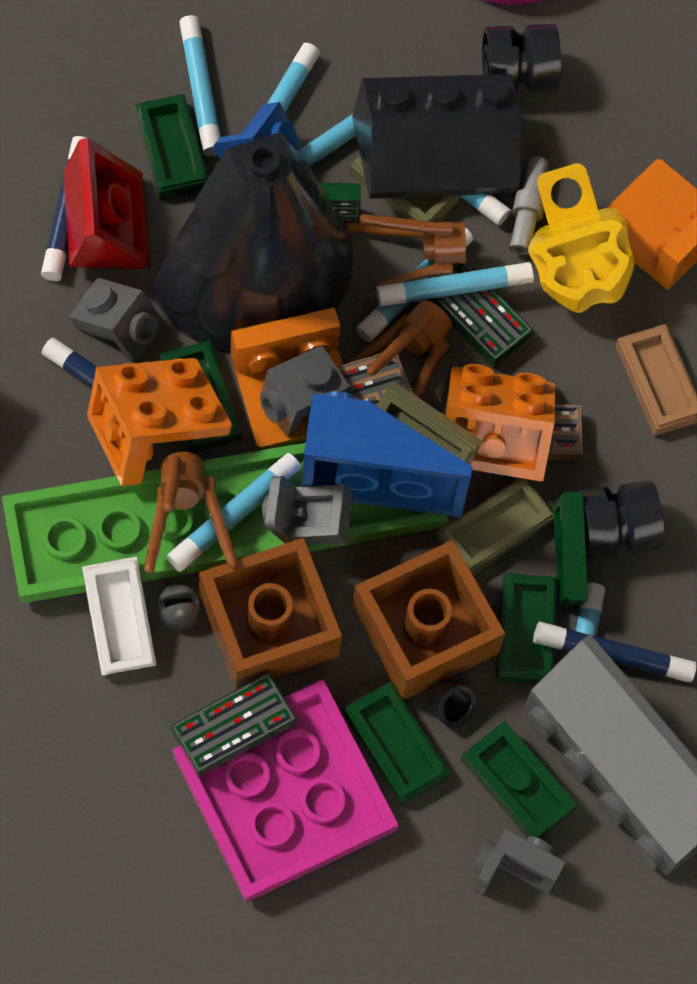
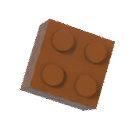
[199,538,342,690]
[352,540,505,700]

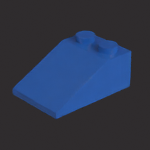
[301,391,472,517]

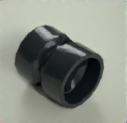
[482,24,561,91]
[575,480,664,559]

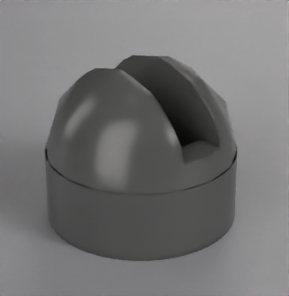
[157,584,200,631]

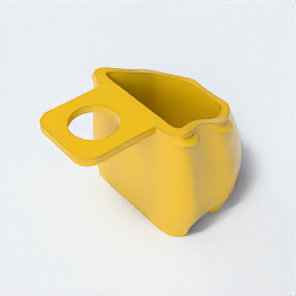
[528,163,635,313]

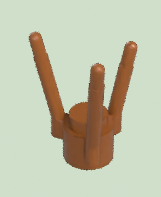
[348,214,466,291]
[348,300,452,399]
[144,452,238,574]

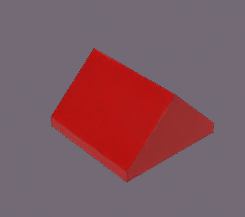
[63,137,150,269]

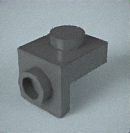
[69,278,164,361]
[260,345,350,436]
[262,476,353,545]
[471,829,566,895]

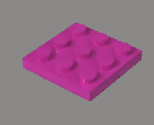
[172,679,399,903]

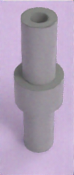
[510,156,549,255]

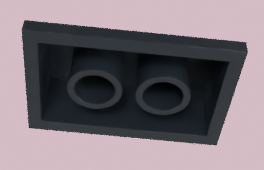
[352,74,521,199]

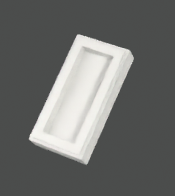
[82,556,156,676]

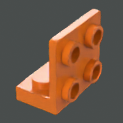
[607,159,697,290]
[231,307,343,451]
[87,358,232,487]
[445,364,555,482]

